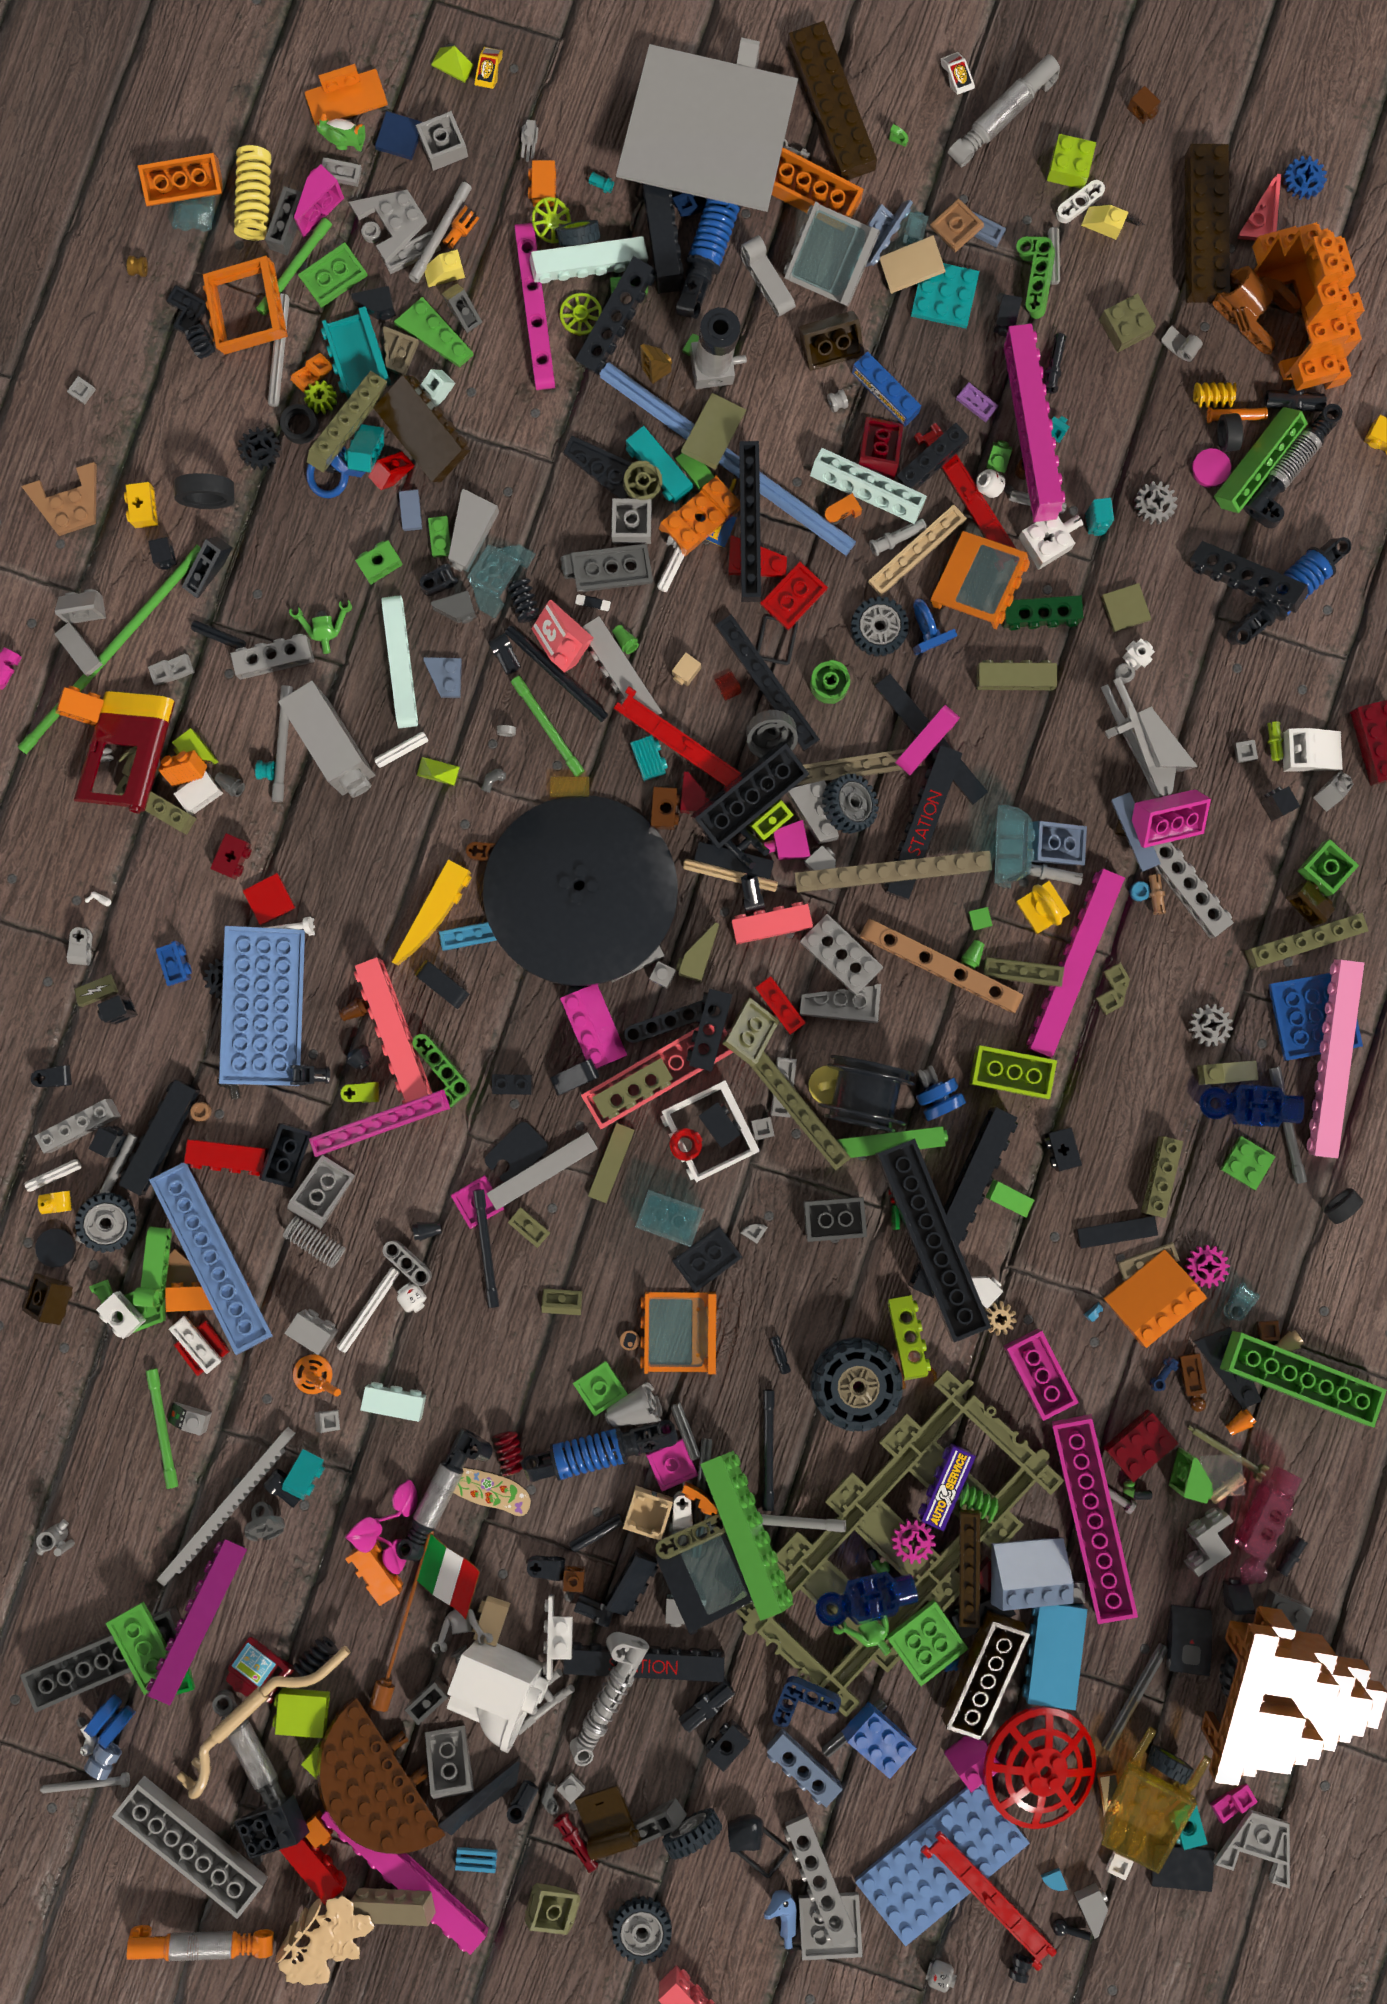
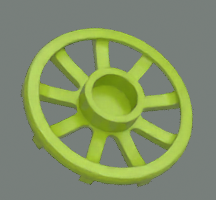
[532,197,571,243]
[560,293,602,336]

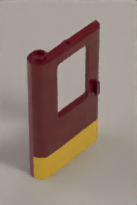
[74,691,175,814]

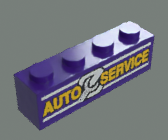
[918,1443,976,1531]

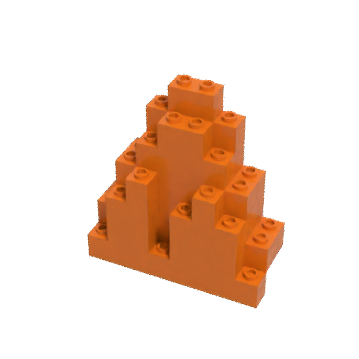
[1252,222,1365,391]

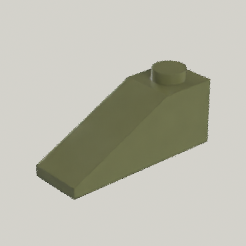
[1197,1061,1258,1085]

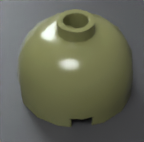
[623,461,662,500]

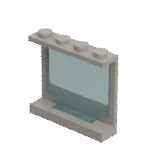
[783,201,880,307]

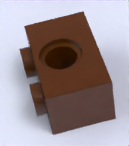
[651,787,681,830]

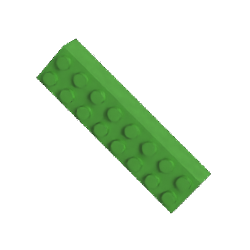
[1220,1331,1387,1428]
[700,1451,793,1621]

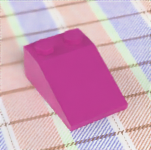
[294,164,344,238]

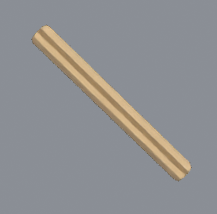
[683,859,778,892]

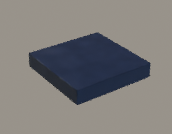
[375,111,422,160]

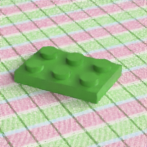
[298,242,368,308]

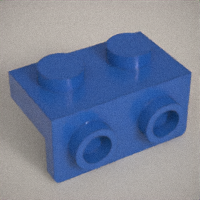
[156,941,192,986]

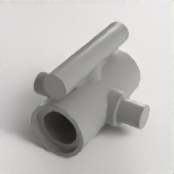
[36,1519,75,1556]

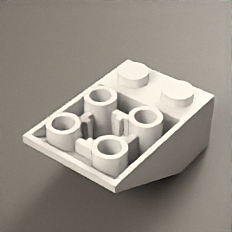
[1282,728,1342,772]

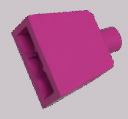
[763,820,810,860]

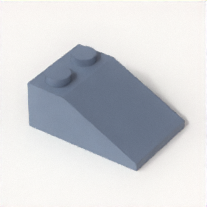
[1024,821,1087,865]

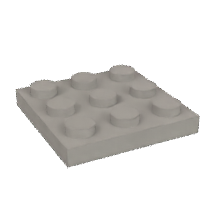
[798,1892,863,1960]

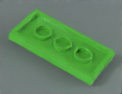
[106,1601,167,1695]

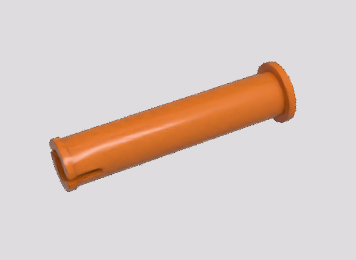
[1207,407,1268,423]

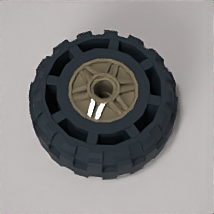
[810,1337,903,1432]

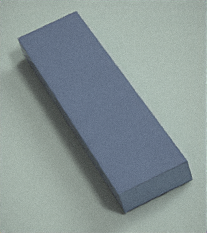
[1111,792,1161,872]

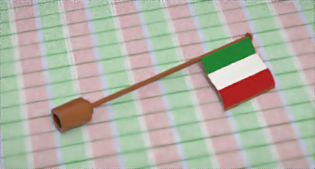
[369,1531,480,1712]

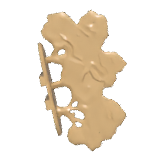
[275,1896,374,1986]

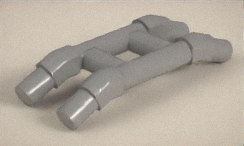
[518,1669,575,1735]

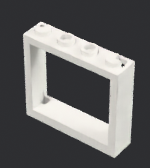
[660,1081,760,1182]

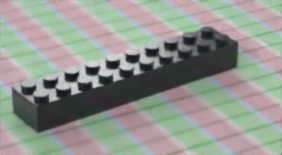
[908,1107,1018,1298]
[875,1138,992,1343]

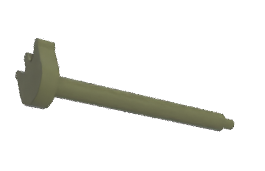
[1187,1425,1269,1483]

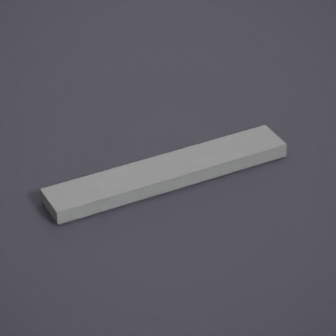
[486,1132,598,1210]

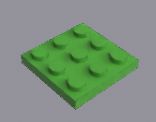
[886,1599,968,1686]

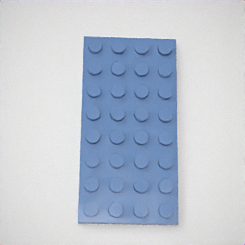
[219,926,305,1086]
[854,1784,1030,1946]

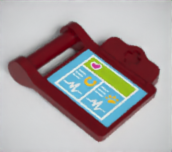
[226,1637,295,1703]

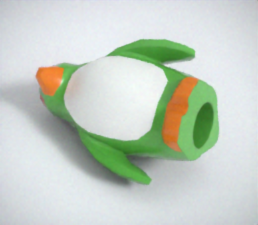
[316,113,365,152]

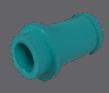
[589,172,614,193]

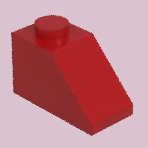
[368,452,415,490]

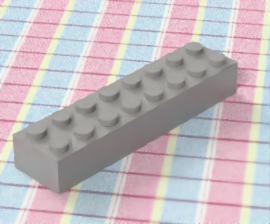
[112,1776,268,1919]

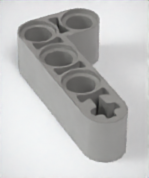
[741,235,796,317]

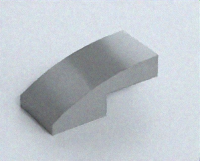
[148,654,195,685]

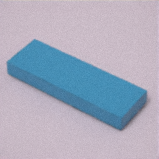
[439,922,497,951]

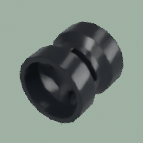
[1008,1953,1033,1983]

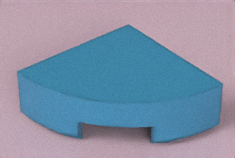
[1084,1302,1103,1322]
[1041,1868,1068,1891]

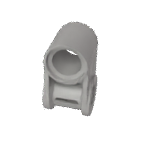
[67,927,93,965]

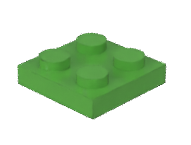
[1220,1136,1275,1190]
[573,1361,628,1417]

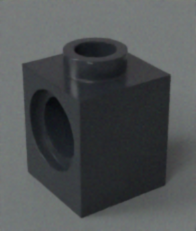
[148,537,177,570]

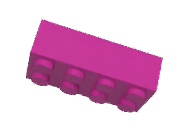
[1003,1329,1079,1421]

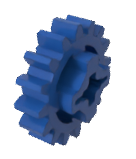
[1283,156,1327,200]

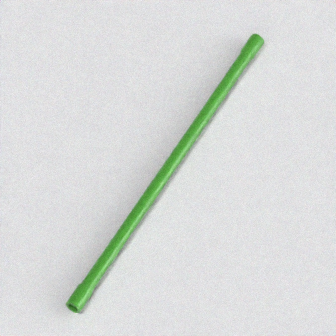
[17,545,201,754]

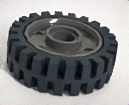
[822,774,879,834]

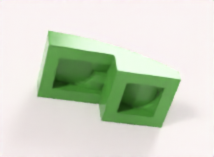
[675,453,714,490]

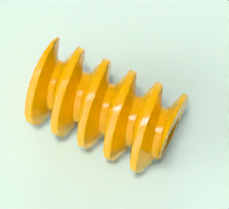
[1193,382,1237,408]

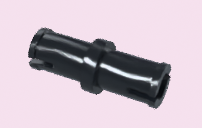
[1276,1536,1308,1577]

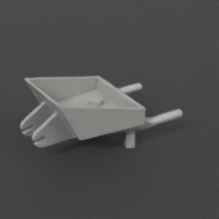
[1101,677,1197,797]

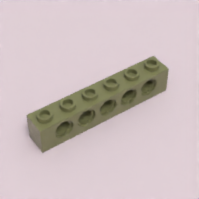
[307,371,387,473]
[1245,913,1369,969]

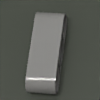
[383,1240,432,1286]

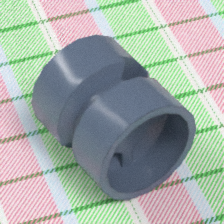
[84,1742,122,1780]

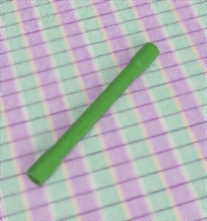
[256,217,332,316]
[511,676,585,777]
[146,1368,178,1489]

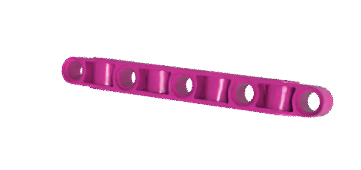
[515,222,555,391]

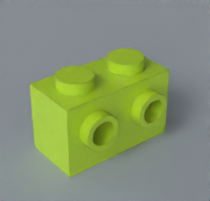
[749,799,793,840]

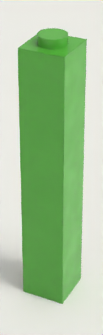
[836,1126,948,1158]

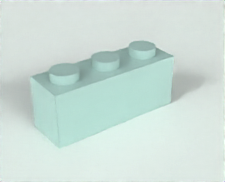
[361,1382,426,1422]

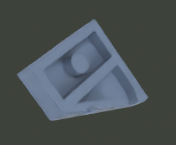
[424,658,462,698]

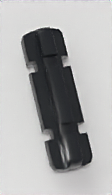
[769,1335,791,1374]

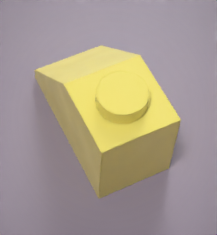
[1081,205,1128,240]
[424,250,465,287]

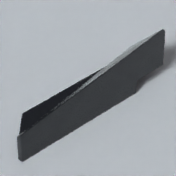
[438,1756,521,1835]

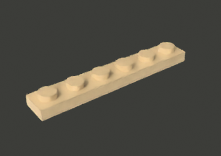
[868,504,967,596]

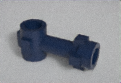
[1150,1356,1179,1392]

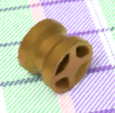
[127,255,148,277]

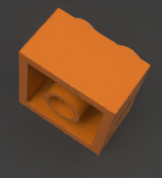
[55,686,104,726]

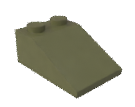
[676,923,719,983]

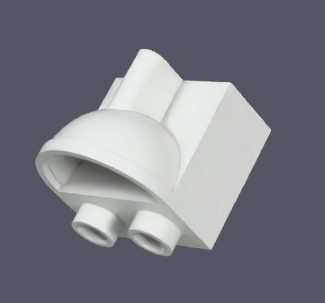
[447,1640,550,1753]

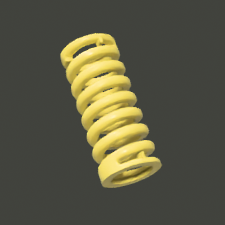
[234,145,271,241]

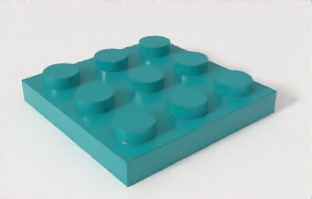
[911,263,980,329]

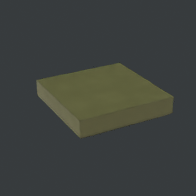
[1101,583,1151,632]

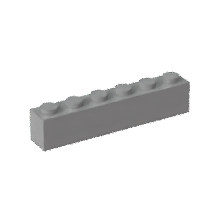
[582,616,663,726]

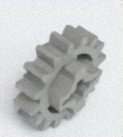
[1134,481,1177,525]
[1189,1004,1233,1047]

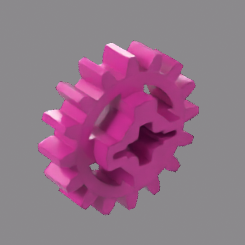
[1185,1245,1230,1288]
[891,1518,936,1564]

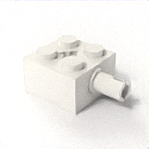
[1018,515,1083,570]

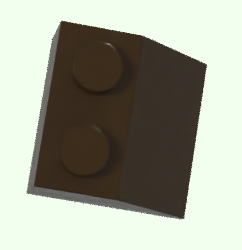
[1286,880,1335,926]
[22,1273,73,1325]

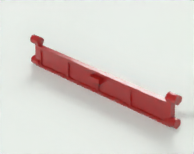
[914,423,1019,573]
[614,686,742,787]
[920,1831,1057,1971]

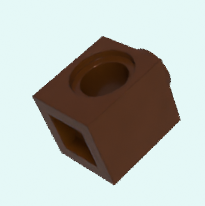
[1127,86,1161,124]
[563,1565,585,1592]

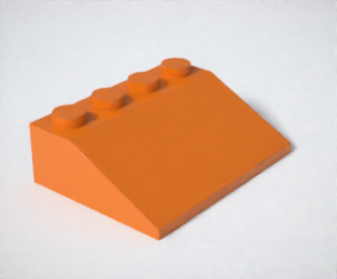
[1103,1249,1207,1348]

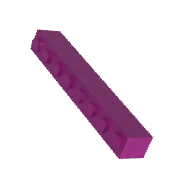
[145,1539,247,1706]

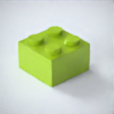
[1047,134,1096,189]

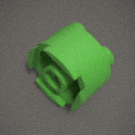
[810,660,850,704]

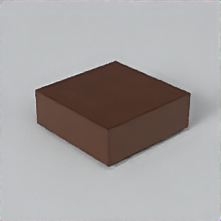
[1257,1320,1280,1342]

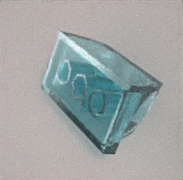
[994,805,1035,888]

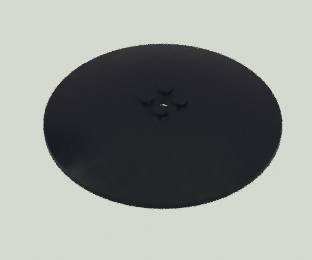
[483,795,678,986]

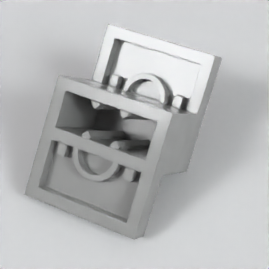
[1184,1507,1233,1577]

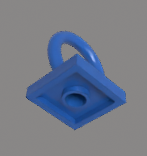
[306,446,366,498]
[912,598,957,656]

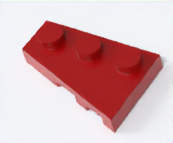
[728,535,787,578]

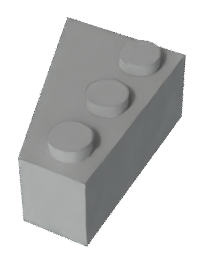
[786,780,839,844]

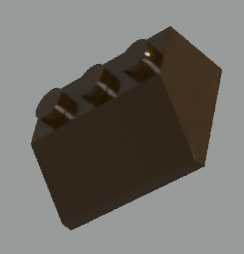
[798,311,864,371]

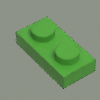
[428,516,451,558]

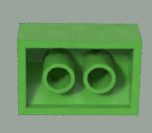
[1168,1447,1213,1504]

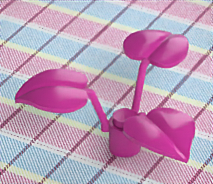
[345,1479,418,1574]

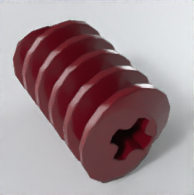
[493,1431,523,1476]

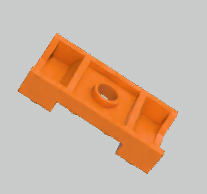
[659,476,740,556]

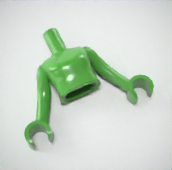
[289,600,352,654]
[833,1592,891,1656]

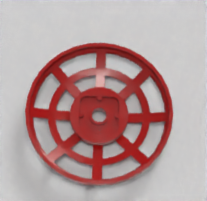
[983,1706,1096,1829]

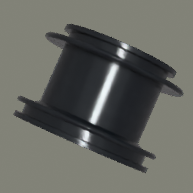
[818,1055,915,1133]

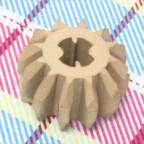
[985,1301,1017,1336]

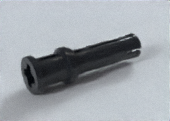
[1044,333,1067,394]

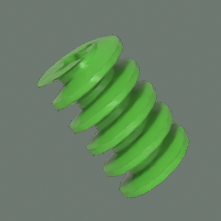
[956,1482,999,1523]

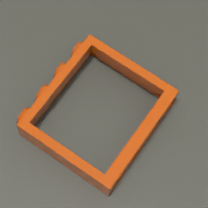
[203,256,288,355]

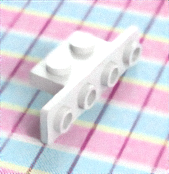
[543,1595,573,1680]

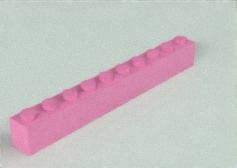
[1307,959,1364,1158]

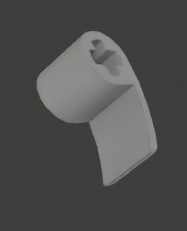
[1161,326,1203,362]

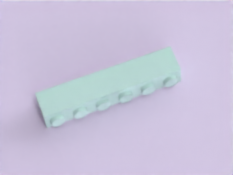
[529,236,648,283]

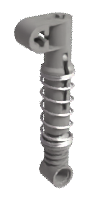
[569,1632,649,1766]

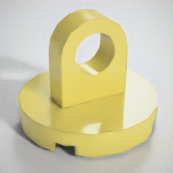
[808,1066,839,1104]

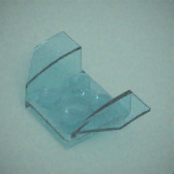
[467,545,536,618]

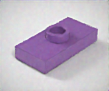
[956,382,998,423]

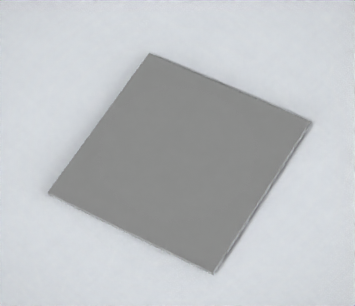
[616,44,798,212]

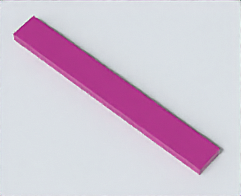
[309,1090,450,1157]

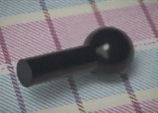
[1052,1919,1091,1941]

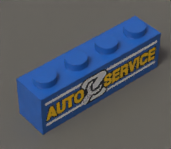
[852,351,921,427]

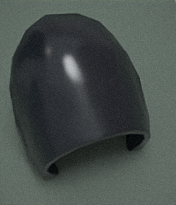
[728,1814,764,1852]

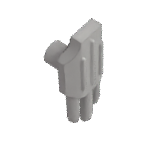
[521,120,538,162]

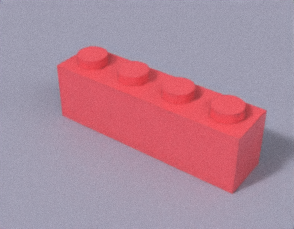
[731,902,813,945]

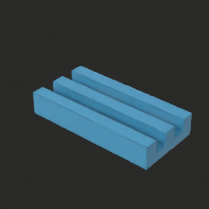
[455,1847,497,1873]

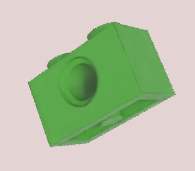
[355,540,403,585]

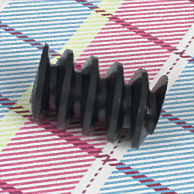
[508,579,540,623]
[293,1636,338,1677]

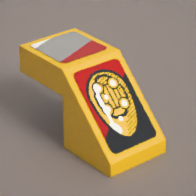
[475,47,503,89]

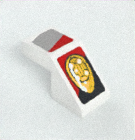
[941,52,975,95]

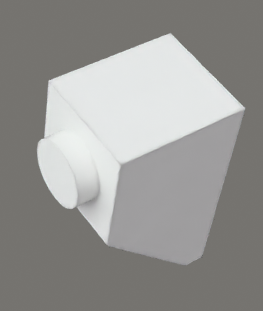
[971,1276,1003,1309]

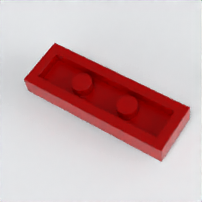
[755,976,806,1035]

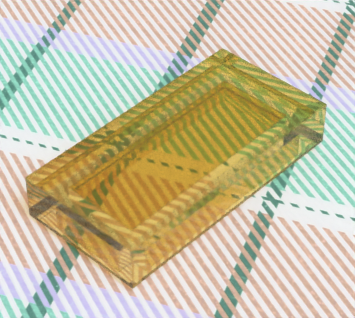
[550,777,590,797]

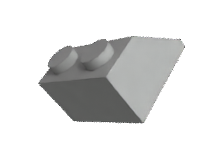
[55,589,106,624]

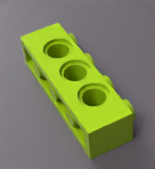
[888,1295,931,1381]

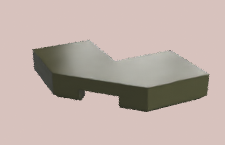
[1095,962,1130,1015]

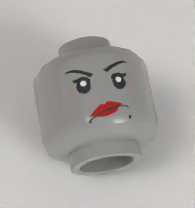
[926,1960,957,1993]

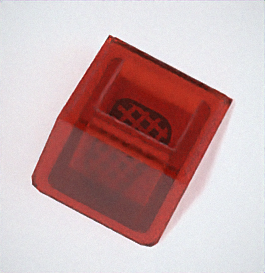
[715,671,742,701]

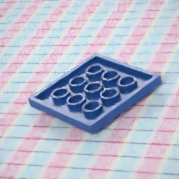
[1268,973,1363,1061]

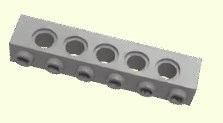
[1153,841,1234,939]
[783,1813,856,1947]

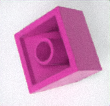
[944,1735,1001,1793]

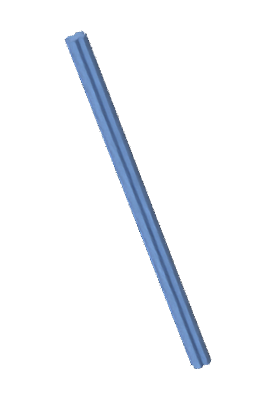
[600,362,856,556]

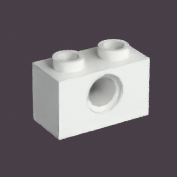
[96,1291,146,1339]

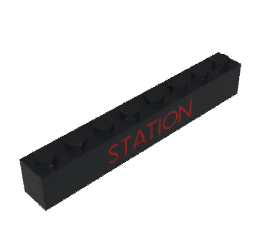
[884,745,963,901]
[564,1642,725,1682]

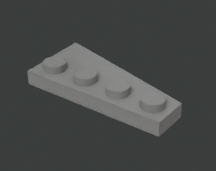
[800,984,881,1023]

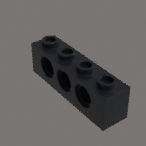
[897,423,969,491]
[686,988,732,1072]

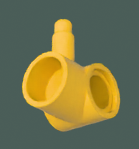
[38,1191,72,1214]

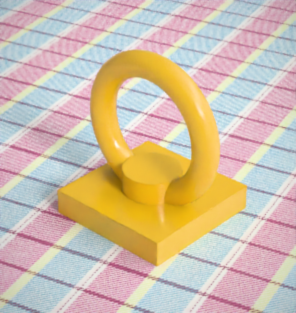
[1016,881,1070,935]

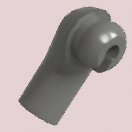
[481,768,506,793]
[541,1782,559,1815]

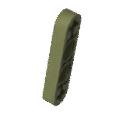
[655,1514,726,1559]

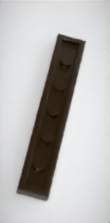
[959,1510,980,1628]

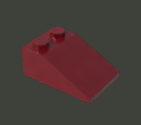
[857,417,903,481]

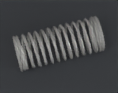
[283,1216,345,1268]

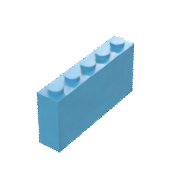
[1022,1603,1088,1710]

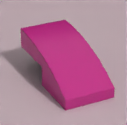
[1210,1784,1258,1824]

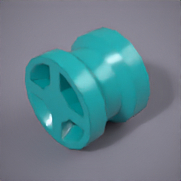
[255,760,275,780]

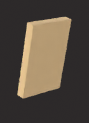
[880,235,946,294]

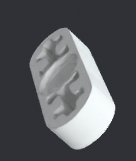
[1056,180,1105,223]

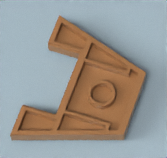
[21,462,97,536]

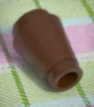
[339,997,369,1021]

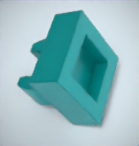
[1051,416,1070,443]

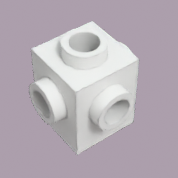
[1122,639,1155,670]

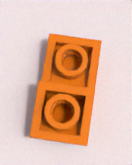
[682,1481,718,1515]

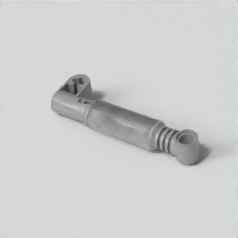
[948,54,1060,167]

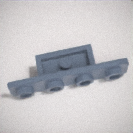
[866,200,913,267]

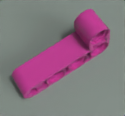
[895,705,960,775]

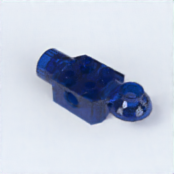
[1199,1084,1304,1128]
[815,1571,918,1626]

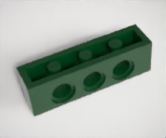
[1003,595,1084,631]

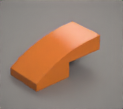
[290,353,333,393]

